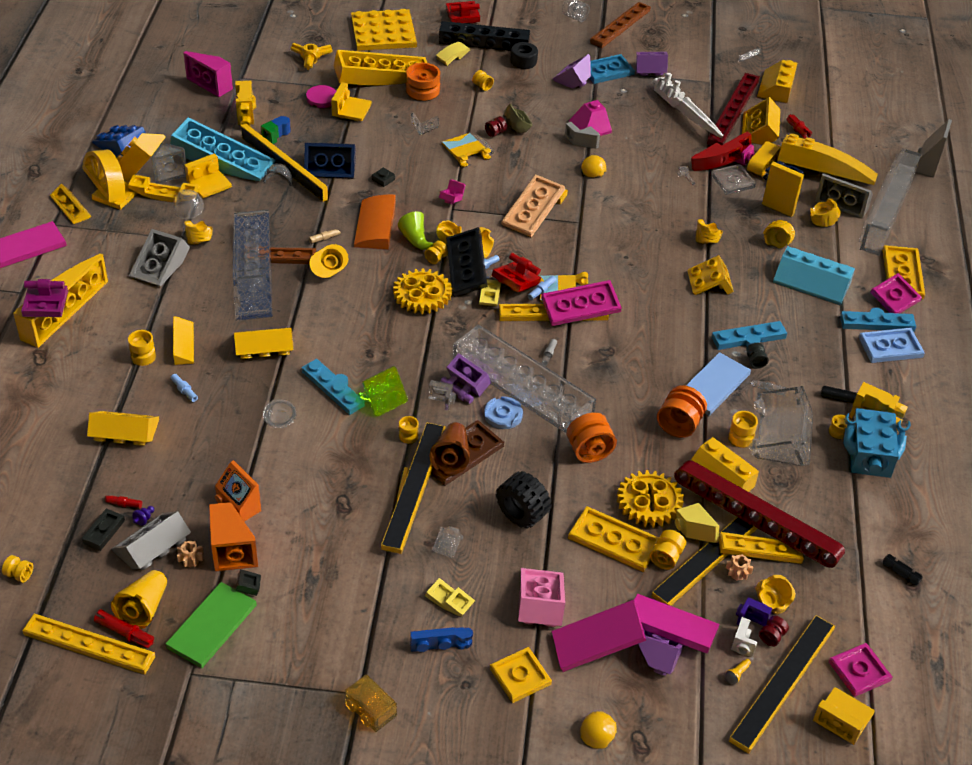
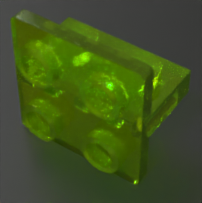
[358,366,408,417]

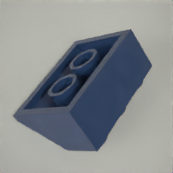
[304,143,356,178]

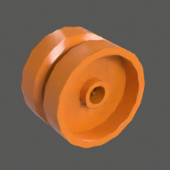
[406,62,441,101]
[566,412,617,463]

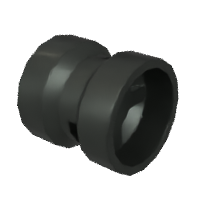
[746,342,769,369]

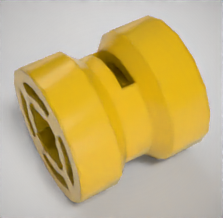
[472,70,494,91]
[424,240,448,264]
[399,416,419,444]
[2,555,33,583]

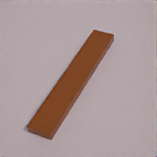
[590,2,651,48]

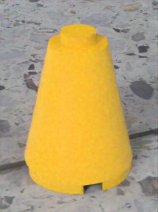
[111,570,167,629]

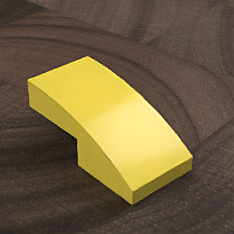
[436,42,470,66]
[479,279,501,306]
[425,578,475,617]

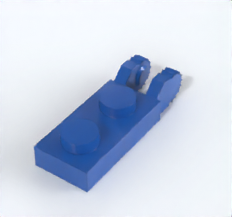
[410,627,473,652]

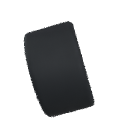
[510,42,538,69]

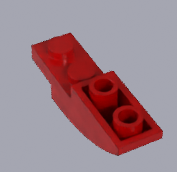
[691,131,752,171]

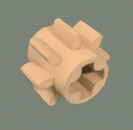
[177,541,203,567]
[726,554,753,581]

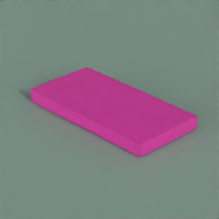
[0,221,67,268]
[541,280,622,326]
[634,594,720,654]
[552,600,646,672]

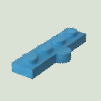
[840,308,916,332]
[712,321,787,350]
[302,359,365,415]

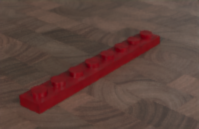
[707,72,760,146]

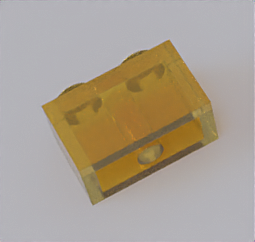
[345,674,397,732]

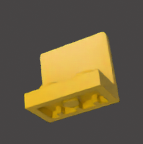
[331,82,372,121]
[184,153,232,198]
[687,255,734,295]
[813,687,875,745]

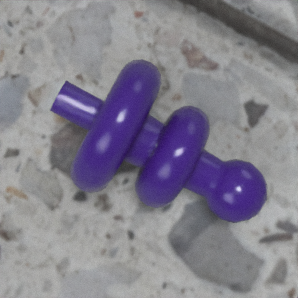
[132,506,154,526]

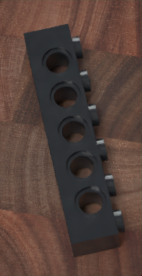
[439,21,530,51]

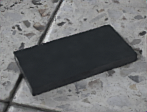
[446,227,488,297]

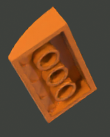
[354,194,396,250]

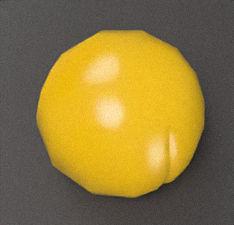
[581,155,606,178]
[436,220,462,244]
[580,711,617,749]

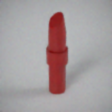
[105,495,142,509]

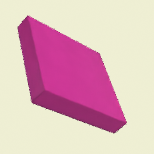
[870,273,922,313]
[829,643,893,697]

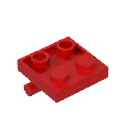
[446,1,480,23]
[491,253,541,292]

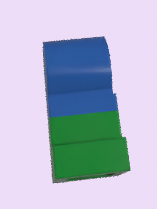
[261,116,291,144]

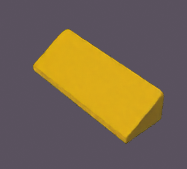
[49,183,92,224]
[173,316,194,365]

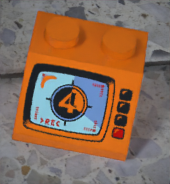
[215,460,261,522]

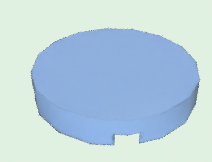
[484,397,523,429]

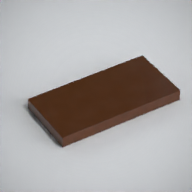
[431,420,504,486]

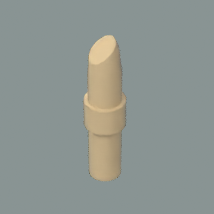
[308,229,341,243]

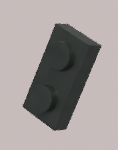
[82,508,125,551]

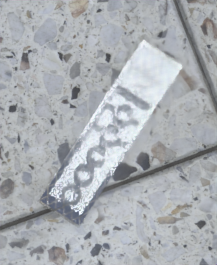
[233,210,273,321]

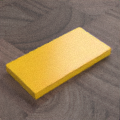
[882,245,925,299]
[568,506,659,572]

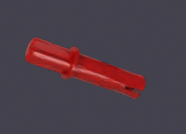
[94,609,154,648]

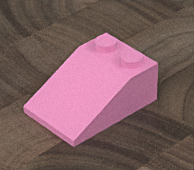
[518,568,565,627]

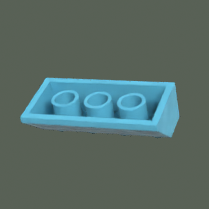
[773,246,855,305]

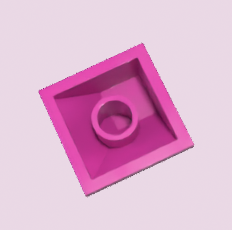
[569,100,612,136]

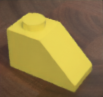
[675,503,719,543]

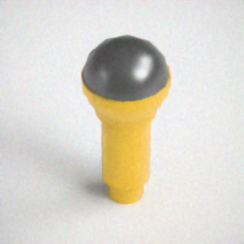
[725,659,751,684]

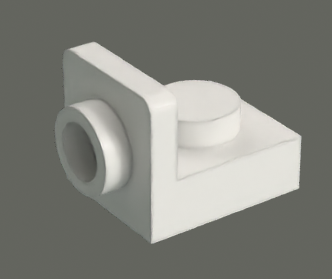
[731,617,757,657]

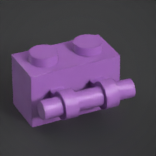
[636,52,668,76]
[440,353,491,404]

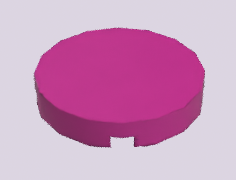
[306,85,336,108]

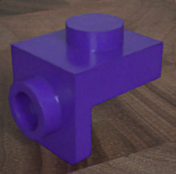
[736,597,772,626]

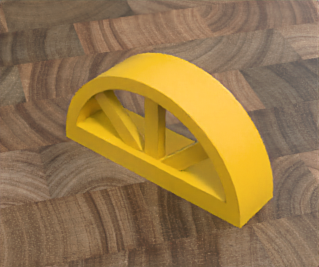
[82,149,125,202]

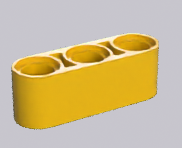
[747,141,781,177]

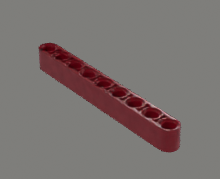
[674,460,845,568]

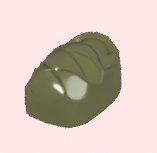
[503,104,532,133]

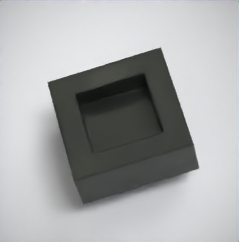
[372,167,395,187]
[236,569,261,596]

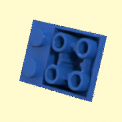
[92,125,146,158]

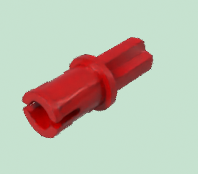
[786,114,812,139]

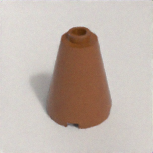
[429,422,470,475]

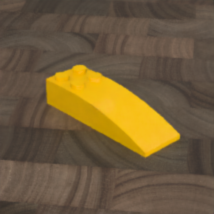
[333,50,427,86]
[777,134,878,185]
[13,254,108,348]

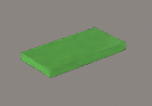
[166,582,257,668]

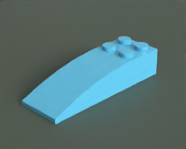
[170,117,276,181]

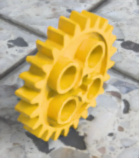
[393,268,452,314]
[617,470,684,528]

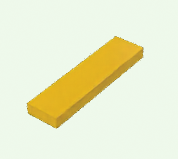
[719,532,804,564]

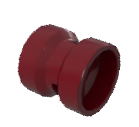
[485,116,507,137]
[759,615,789,647]

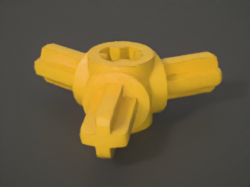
[290,43,332,70]

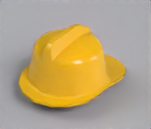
[309,244,349,278]

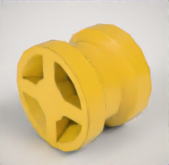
[829,414,851,439]

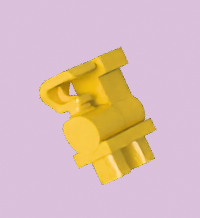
[235,81,256,126]
[849,382,908,431]

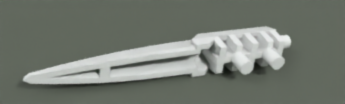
[653,73,723,138]

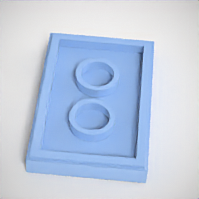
[858,328,925,363]

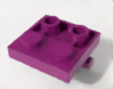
[21,279,68,317]

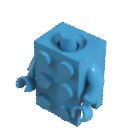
[843,408,911,478]

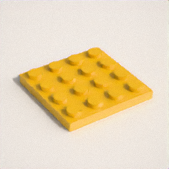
[351,9,417,51]

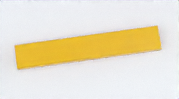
[499,304,609,321]
[22,613,155,675]

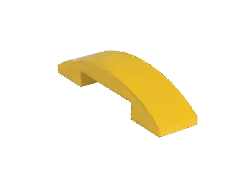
[128,175,200,202]

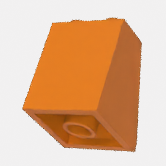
[209,502,258,571]

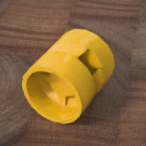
[128,330,156,366]
[728,411,758,448]
[650,530,686,570]

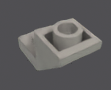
[565,122,600,149]

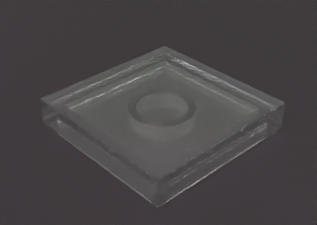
[711,164,756,195]

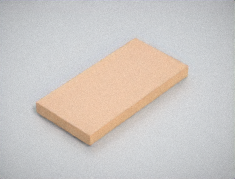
[501,174,565,238]

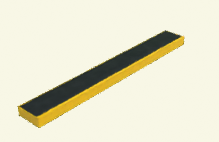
[241,123,328,202]
[381,423,446,554]
[651,517,758,606]
[729,615,835,754]

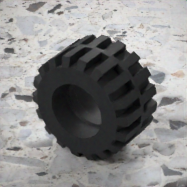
[495,471,552,528]

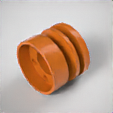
[657,385,707,438]

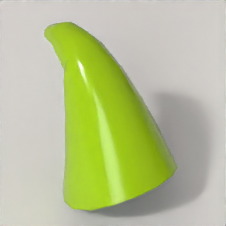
[397,211,433,250]

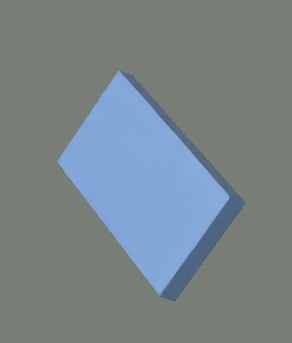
[686,352,751,416]

